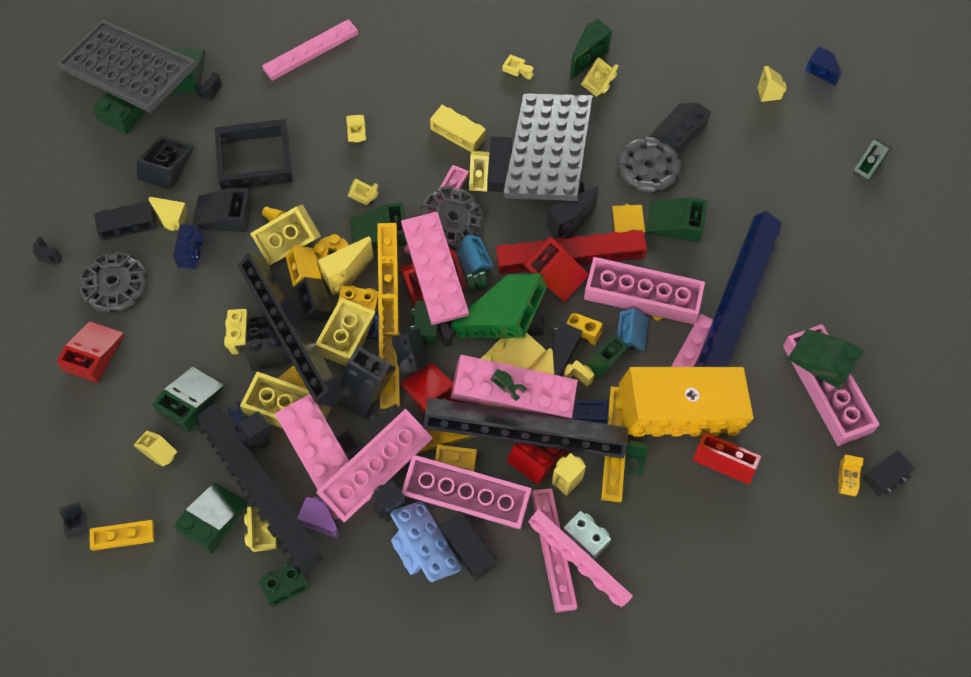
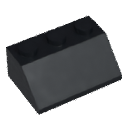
[649,102,711,155]

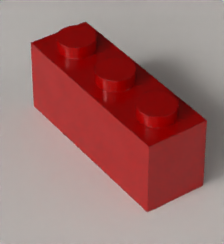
[693,432,761,485]

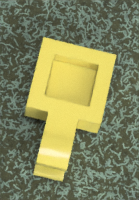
[502,55,534,80]

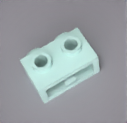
[563,511,611,560]

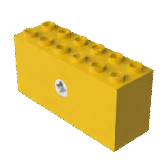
[619,367,754,437]

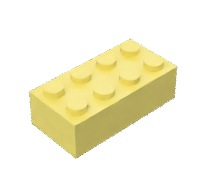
[240,372,331,429]

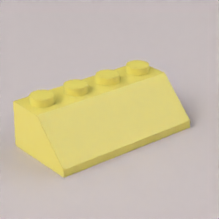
[481,333,547,370]

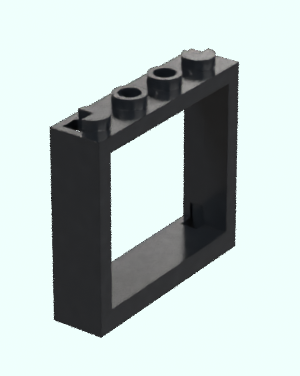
[215,119,293,190]

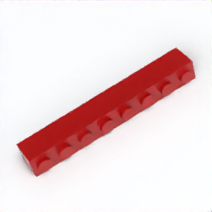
[496,230,647,275]

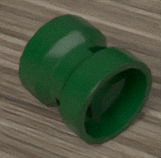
[465,270,488,292]

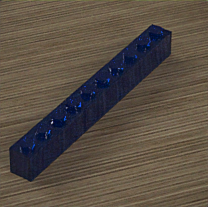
[695,211,782,367]

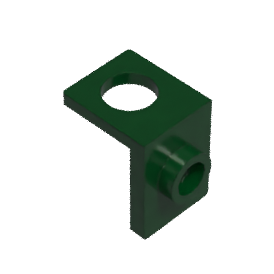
[624,440,649,476]

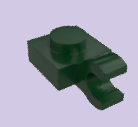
[490,369,527,401]

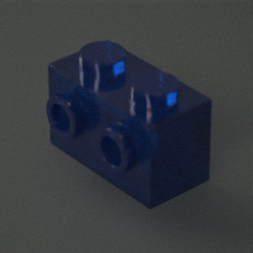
[173,224,204,269]

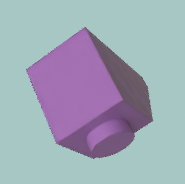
[297,497,339,538]

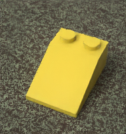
[250,204,321,266]
[318,236,374,295]
[315,298,376,366]

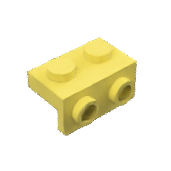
[581,57,619,97]
[224,309,247,354]
[244,506,278,552]

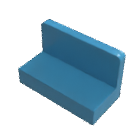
[454,235,494,274]
[617,308,649,351]

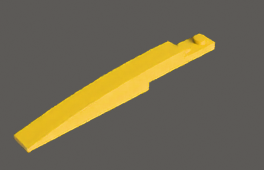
[378,223,400,409]

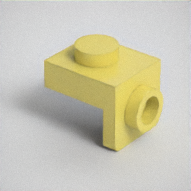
[346,115,366,143]
[348,178,378,206]
[563,360,594,387]

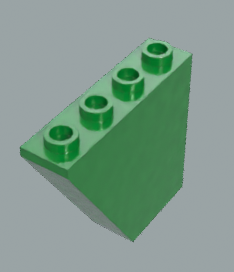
[451,274,547,338]

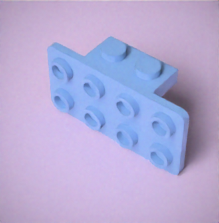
[391,501,462,582]

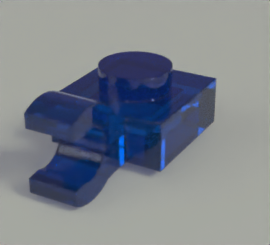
[227,401,246,427]

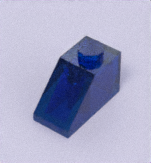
[805,46,841,86]

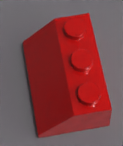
[399,249,467,307]

